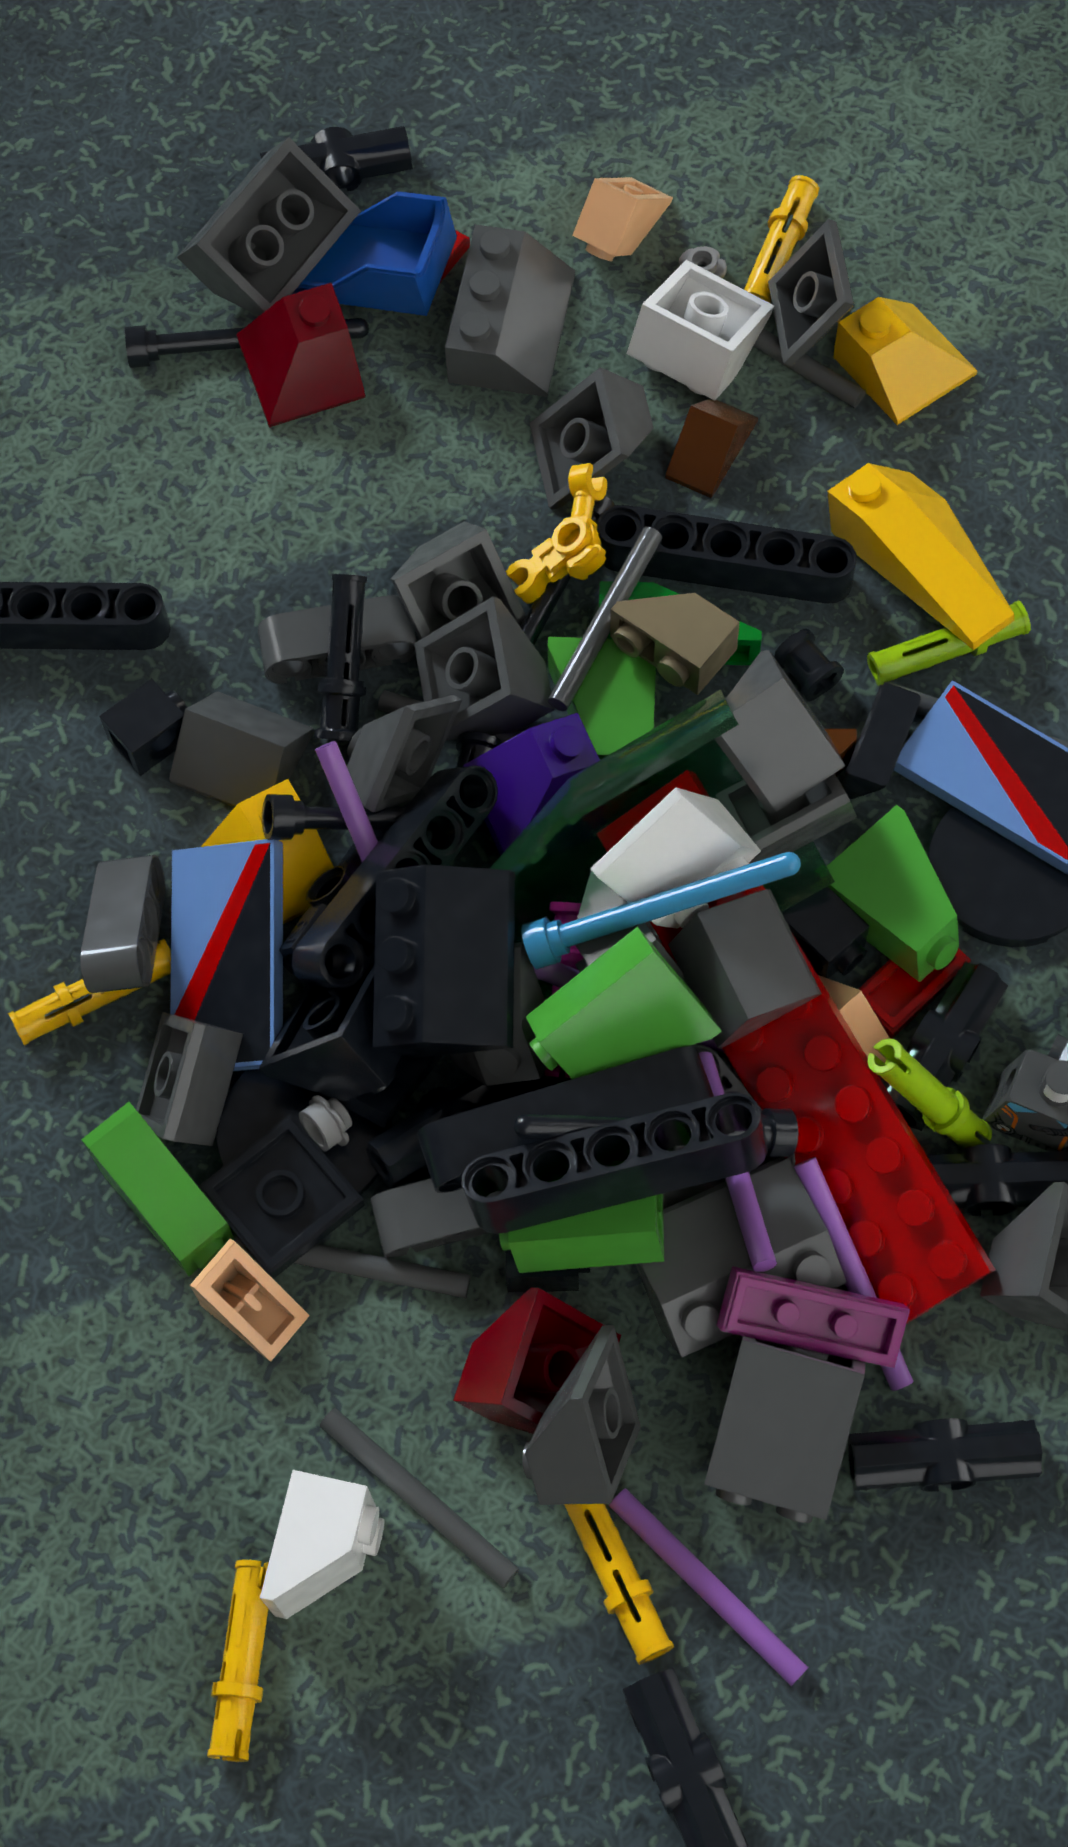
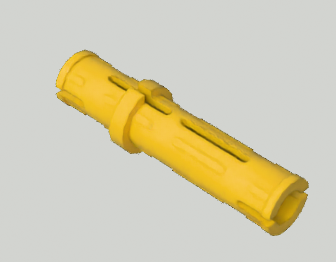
[744,175,819,304]
[8,939,171,1046]
[564,1504,674,1665]
[207,1560,269,1762]

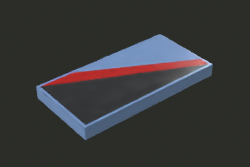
[894,680,1068,875]
[170,839,283,1071]

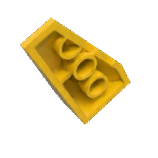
[827,463,1014,650]

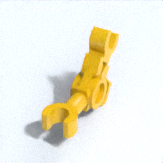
[506,463,607,604]

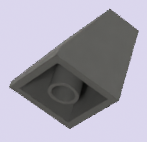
[704,1336,865,1523]

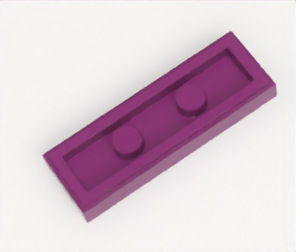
[716,1266,910,1368]

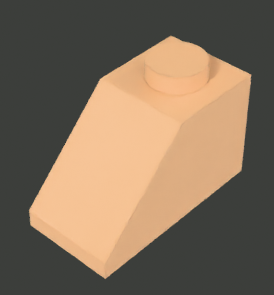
[572,177,673,261]

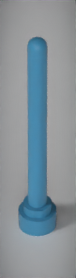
[521,852,801,970]

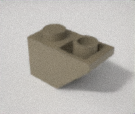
[610,593,740,695]

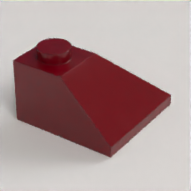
[237,282,366,427]
[453,1287,621,1434]

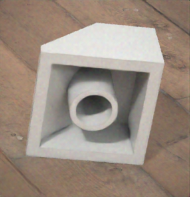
[626,260,774,401]
[590,787,761,929]
[260,1470,384,1619]

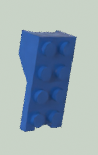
[292,192,457,316]

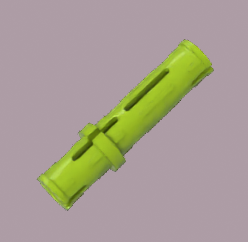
[867,600,1031,686]
[867,1038,992,1150]

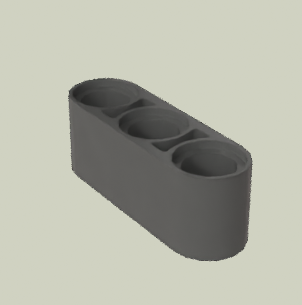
[258,595,417,684]
[80,855,165,993]
[370,1179,503,1258]

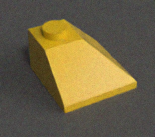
[833,297,977,425]
[201,779,333,924]

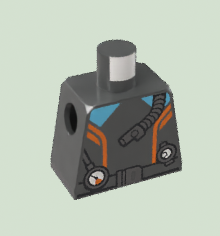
[983,1050,1068,1152]

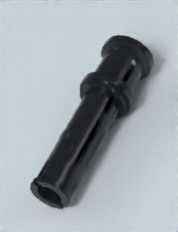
[314,574,367,741]

